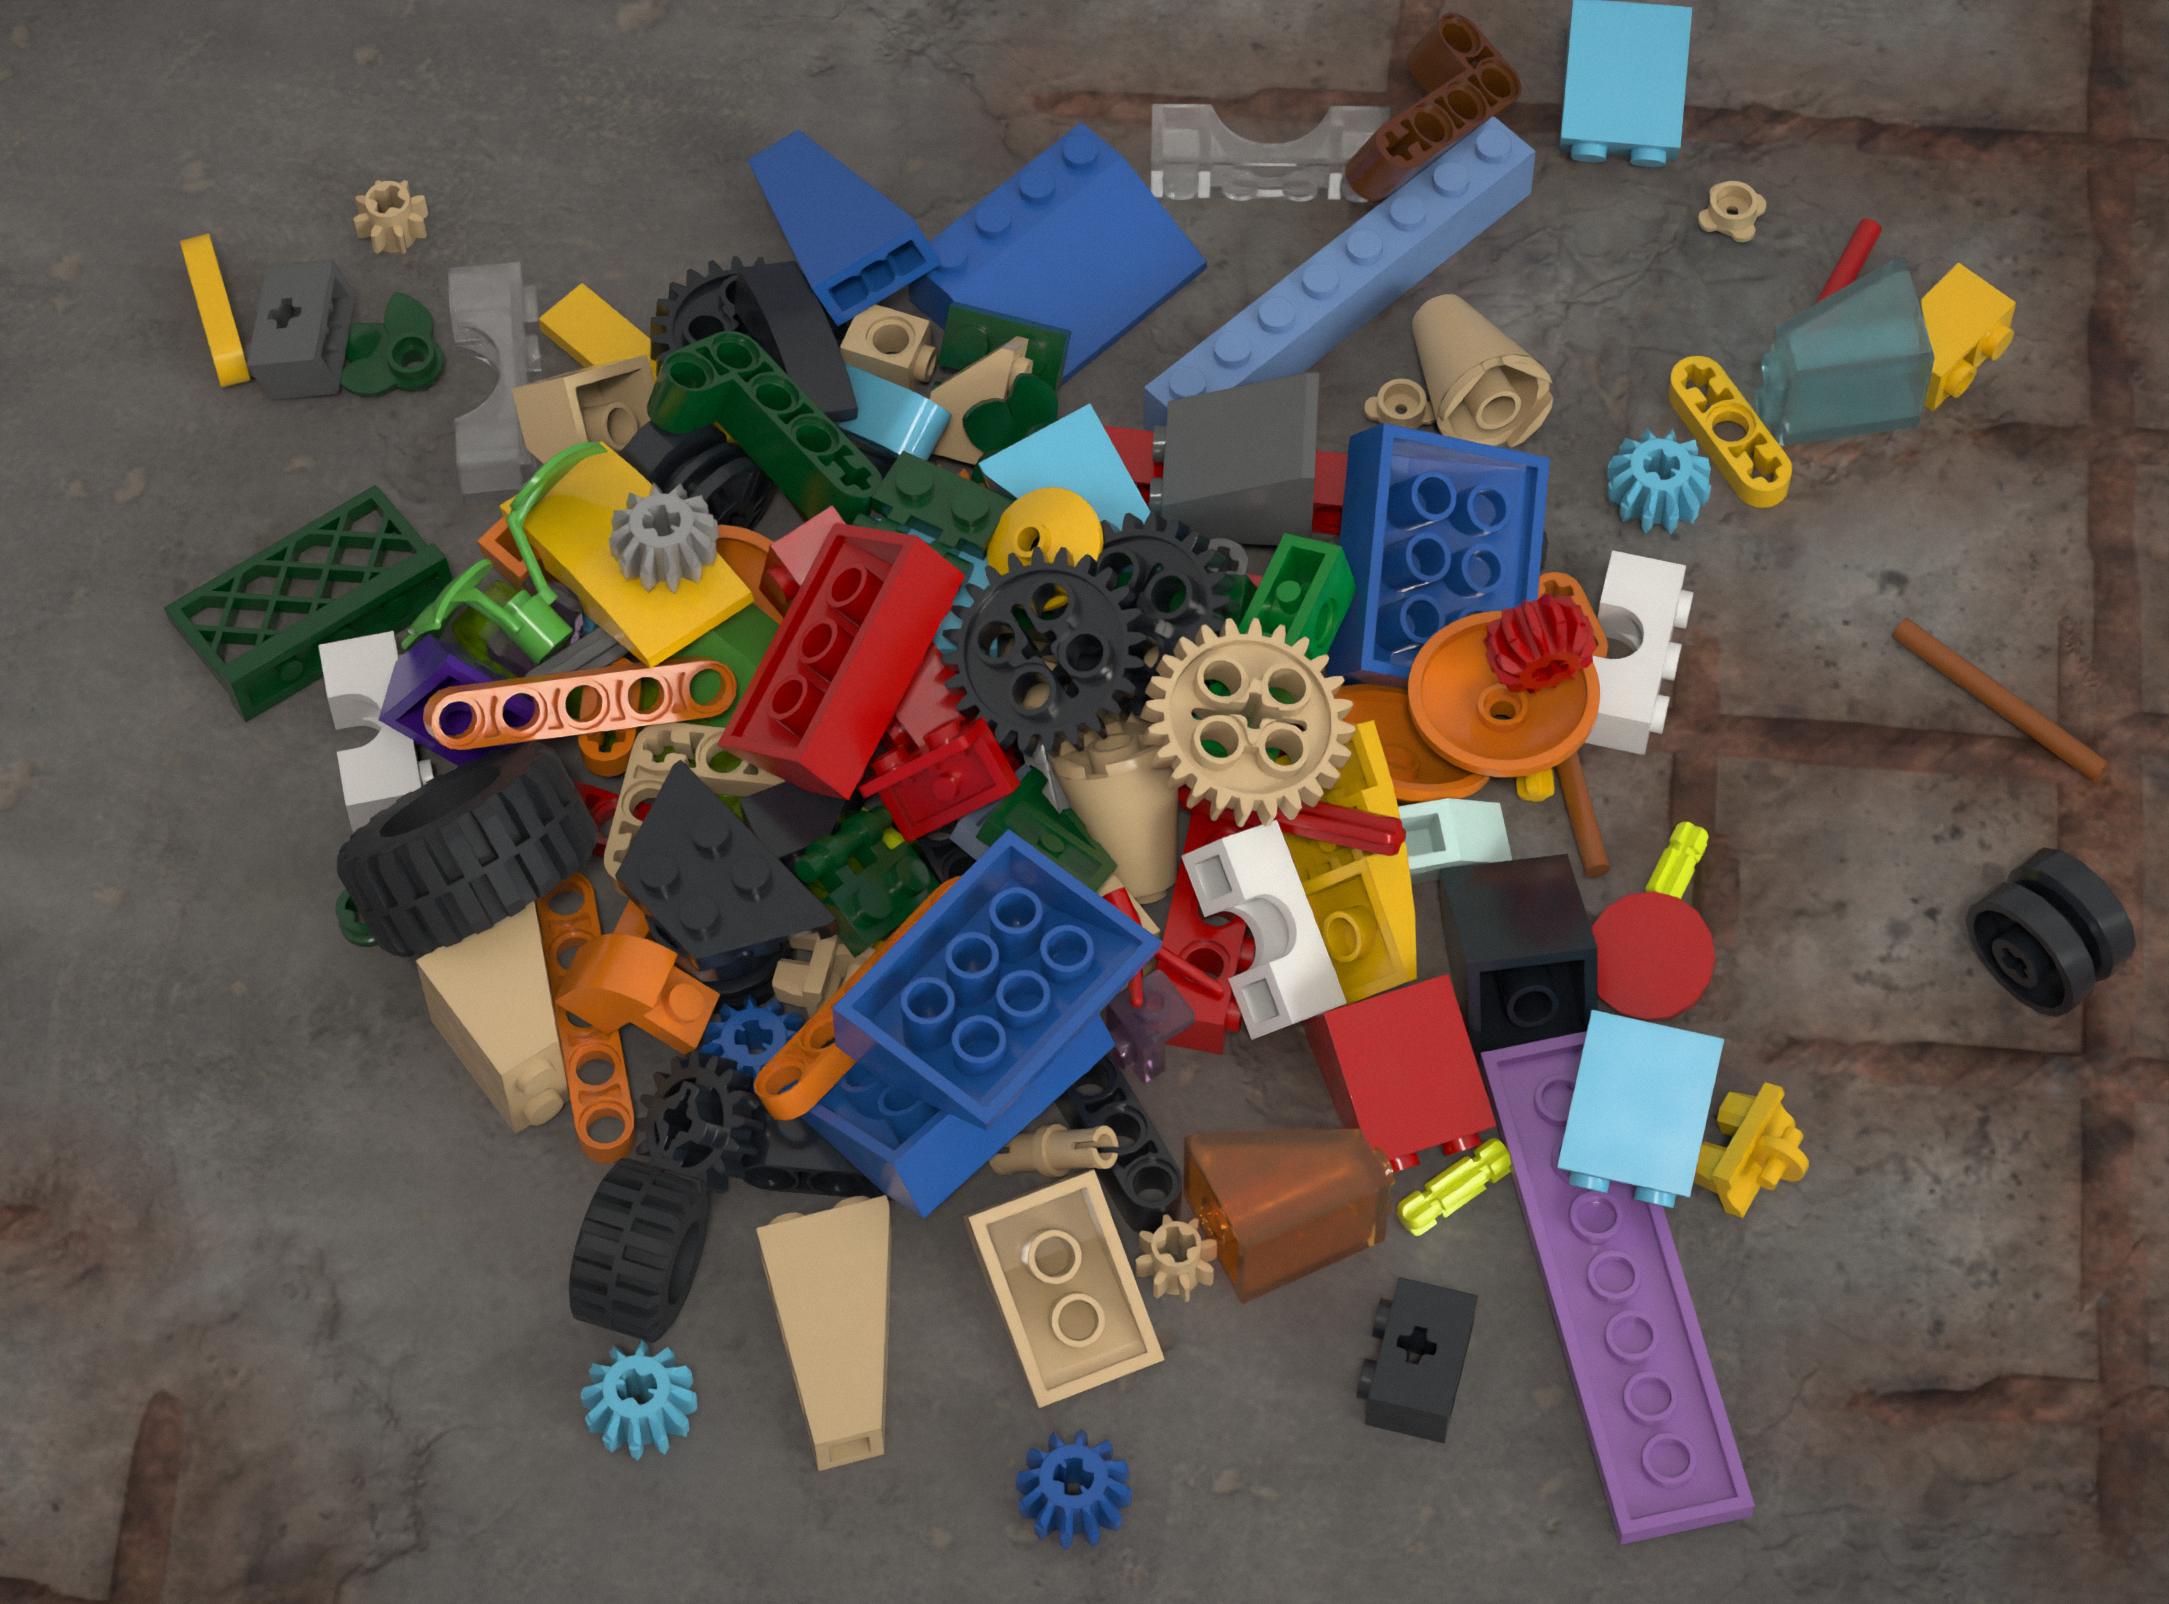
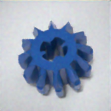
[699,994,803,1107]
[1016,1428,1132,1550]

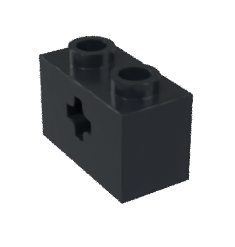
[1356,1277,1478,1444]

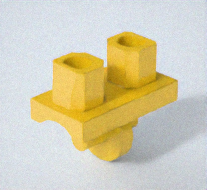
[1694,1082,1809,1218]

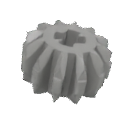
[609,482,719,594]

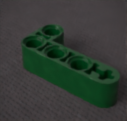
[646,331,882,525]

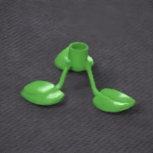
[401,442,608,666]

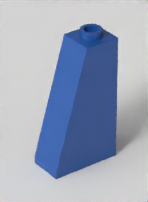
[747,129,942,326]

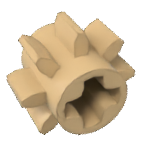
[353,180,428,254]
[1135,1214,1217,1302]

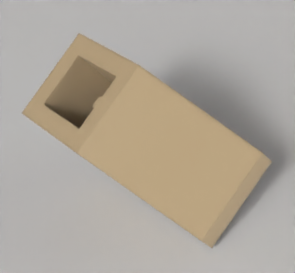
[930,336,1033,465]

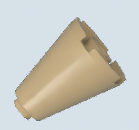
[1412,294,1553,448]
[1049,720,1178,904]

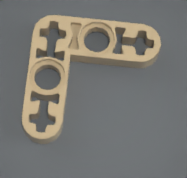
[604,722,785,898]

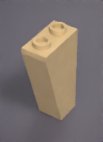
[756,1195,892,1471]

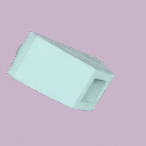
[1398,798,1512,885]

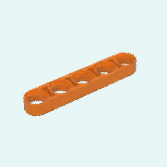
[423,655,737,750]
[536,872,637,1164]
[754,876,962,1121]

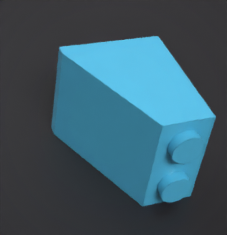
[1559,0,1692,167]
[979,403,1162,573]
[1557,1010,1724,1208]

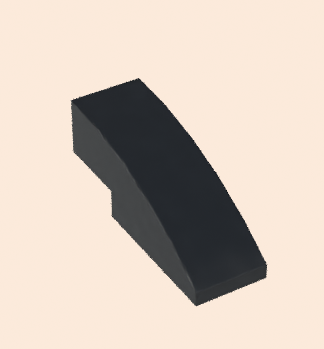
[734,261,858,422]

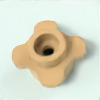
[1698,181,1766,242]
[1364,379,1436,429]

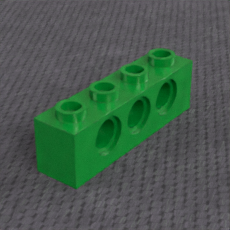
[1194,533,1358,762]

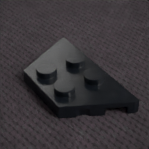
[615,759,840,972]

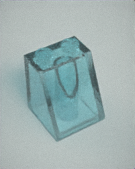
[1755,257,1935,446]

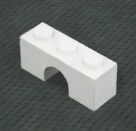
[1585,550,1694,755]
[318,631,434,833]
[1181,820,1347,1040]

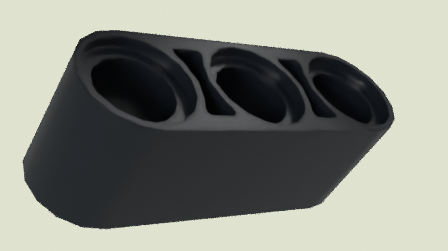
[742,1106,895,1201]

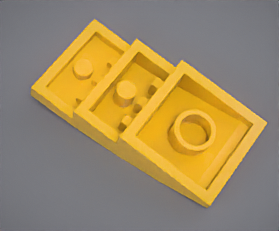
[499,441,755,669]
[1275,720,1417,1014]

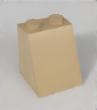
[416,901,570,1134]

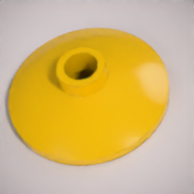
[987,487,1103,612]

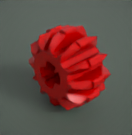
[1483,594,1597,694]

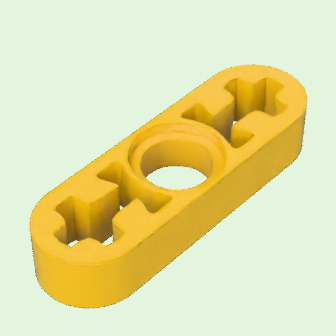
[180,233,251,388]
[1668,356,1792,508]

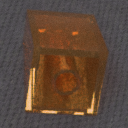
[1183,1129,1395,1304]

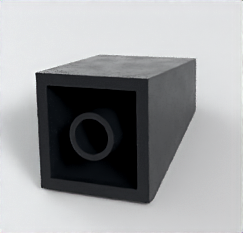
[1440,854,1598,1065]

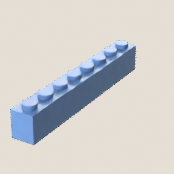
[1144,116,1536,431]

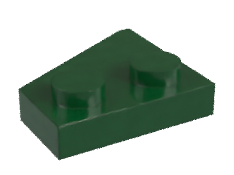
[976,767,1118,894]

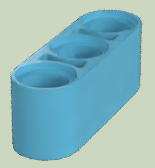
[833,363,952,461]

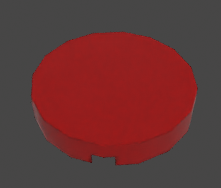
[1591,891,1716,1023]

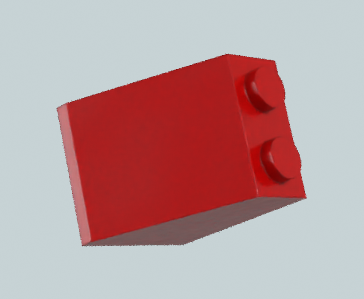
[1301,974,1497,1176]

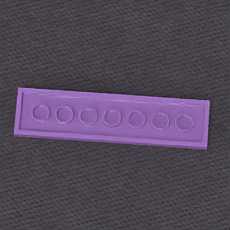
[1479,1031,1755,1545]

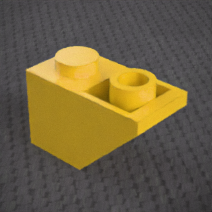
[1913,262,2016,412]

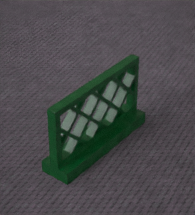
[164,485,453,722]

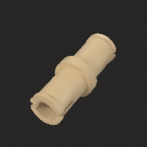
[989,1124,1118,1177]

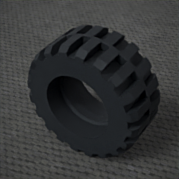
[337,741,598,957]

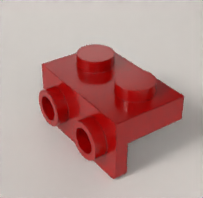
[858,716,1021,843]

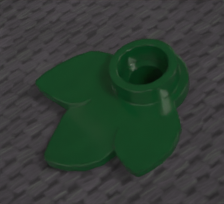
[340,292,444,396]
[962,373,1060,488]

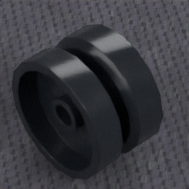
[1965,847,2136,1017]

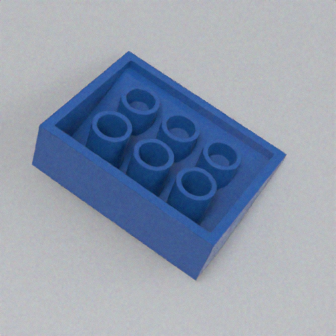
[908,122,1207,387]
[1327,423,1550,689]
[832,829,1162,1131]
[778,1014,1116,1219]

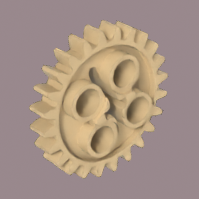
[1141,618,1355,827]

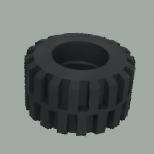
[569,1157,709,1343]

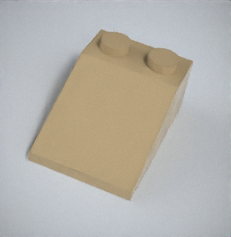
[961,1169,1165,1408]

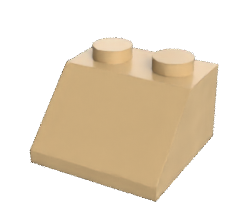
[511,354,654,464]

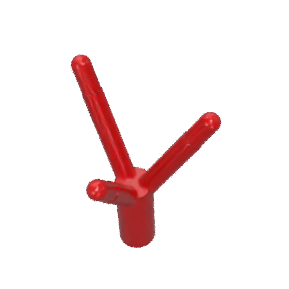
[1102,887,1224,1024]

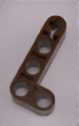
[1345,13,1522,202]

